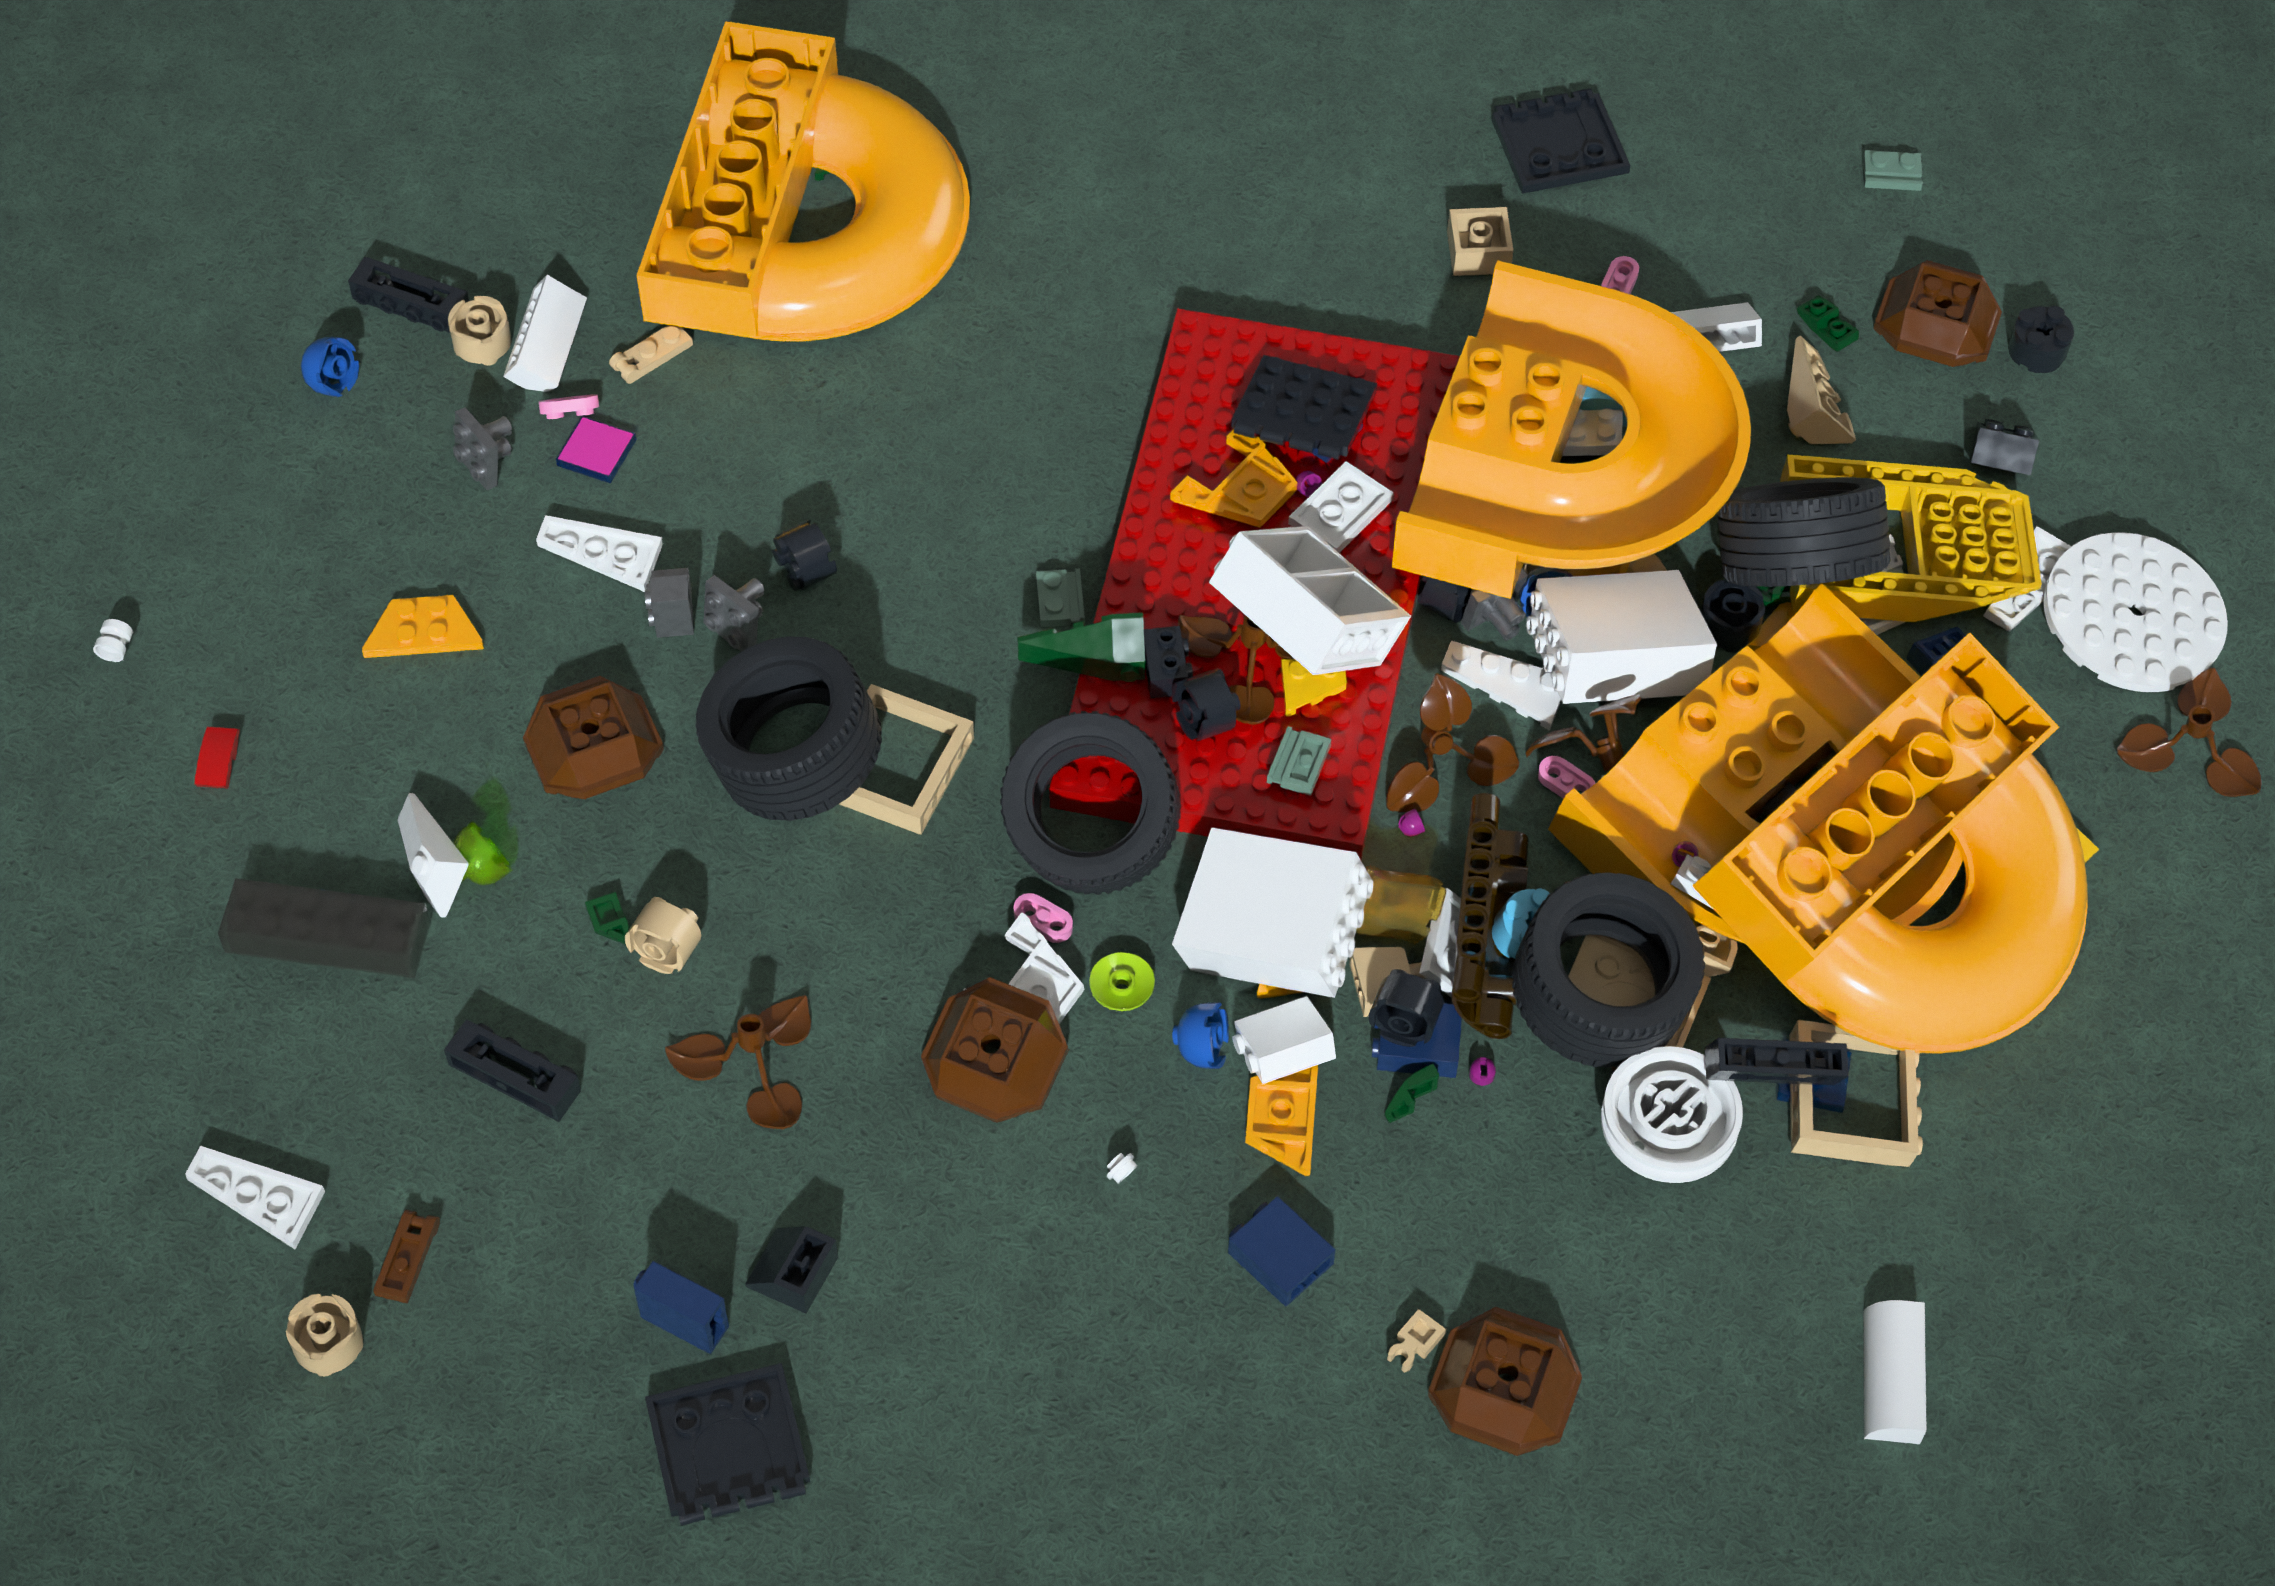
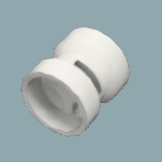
[93,619,133,662]

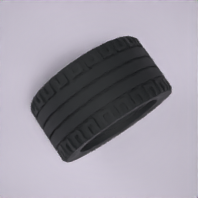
[1718,477,1891,587]
[695,636,882,821]
[1000,711,1181,895]
[1512,872,1705,1068]

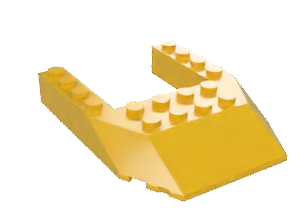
[1780,454,2042,622]

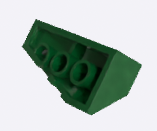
[1017,613,1145,682]

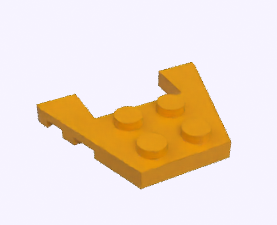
[1170,429,1298,528]

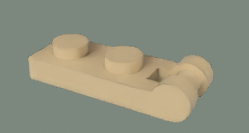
[609,325,693,384]

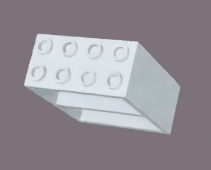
[1209,526,1411,675]
[1526,570,1717,704]
[1172,828,1373,998]

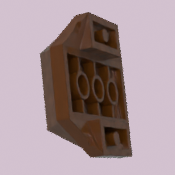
[1873,260,2002,367]
[523,676,664,799]
[921,977,1069,1123]
[1428,1307,1582,1456]

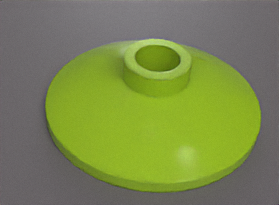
[1089,952,1155,1011]

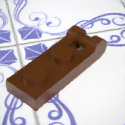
[373,1209,440,1304]

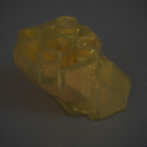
[1355,865,1446,945]

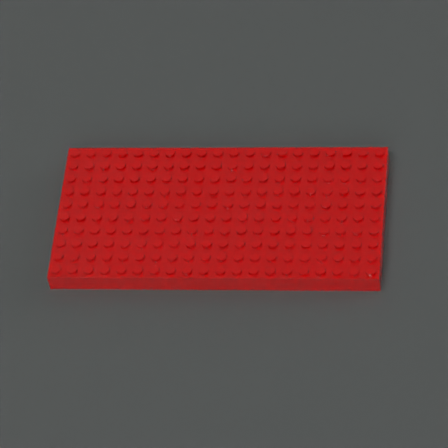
[1049,308,1460,861]

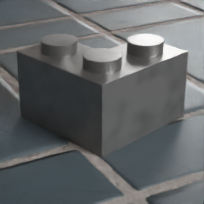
[645,568,694,638]

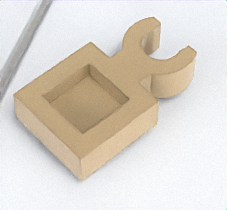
[1387,1309,1446,1373]

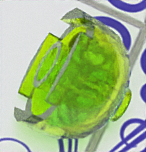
[453,821,513,886]

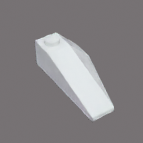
[398,793,469,917]

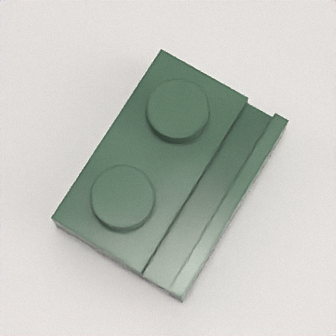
[1863,150,1923,191]
[1036,568,1085,627]
[1267,726,1331,796]

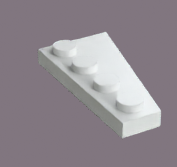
[1441,640,1561,731]

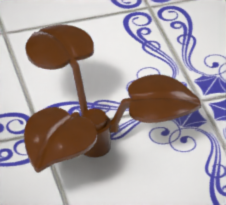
[1178,615,1294,725]
[2117,668,2262,797]
[1386,673,1519,812]
[1525,695,1646,771]
[665,995,811,1129]

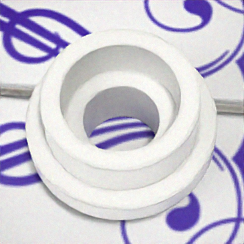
[1107,1153,1138,1184]

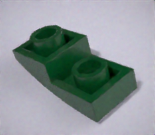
[1797,295,1859,352]

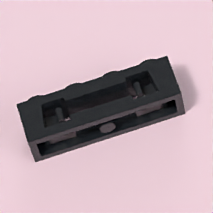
[348,257,469,333]
[444,1019,581,1122]
[1705,1038,1849,1086]

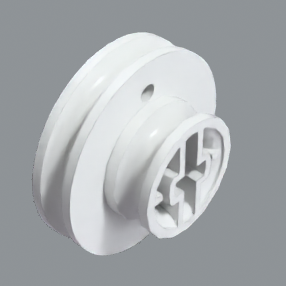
[1601,1046,1743,1183]

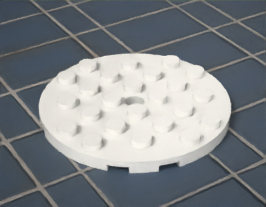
[2043,533,2228,692]

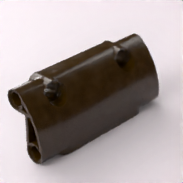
[1452,793,1529,1039]

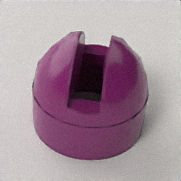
[1296,471,1322,497]
[1399,809,1425,837]
[1672,841,1699,868]
[1469,1057,1496,1086]

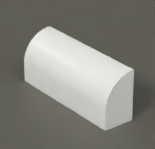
[503,275,587,392]
[1671,302,1762,352]
[1863,1300,1926,1444]

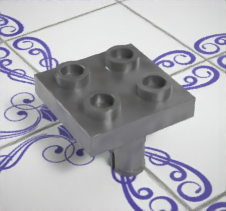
[453,407,512,490]
[1461,568,1528,641]
[703,575,764,652]

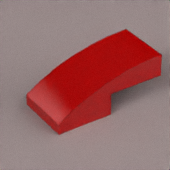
[194,727,240,789]

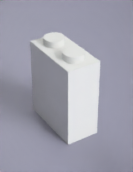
[1232,996,1336,1084]

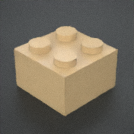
[1447,207,1513,276]

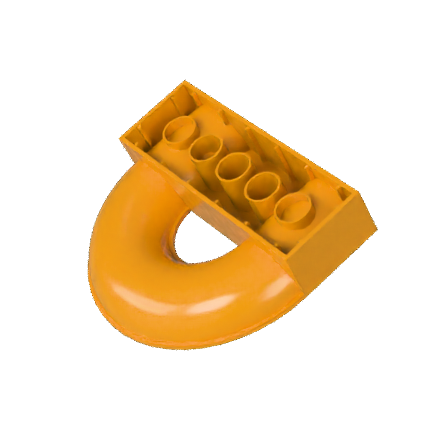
[637,21,970,341]
[1392,260,1751,599]
[1548,584,1963,944]
[1692,633,2088,1054]

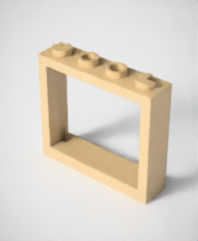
[840,684,974,835]
[1789,1020,1923,1167]

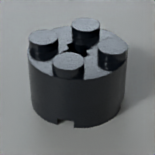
[2008,306,2074,373]
[772,519,837,591]
[1417,576,1473,623]
[1701,579,1765,653]
[1172,668,1241,741]
[1368,969,1444,1047]

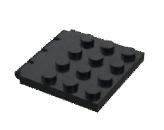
[1491,88,1631,194]
[1231,355,1377,460]
[645,1363,810,1526]

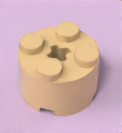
[448,296,512,366]
[625,897,701,974]
[286,1294,363,1377]

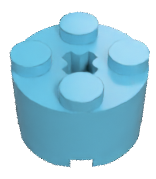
[1492,888,1550,959]

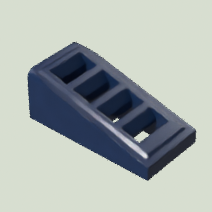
[1907,626,1966,676]

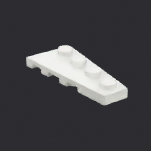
[536,515,663,592]
[1983,527,2072,632]
[185,1146,325,1249]

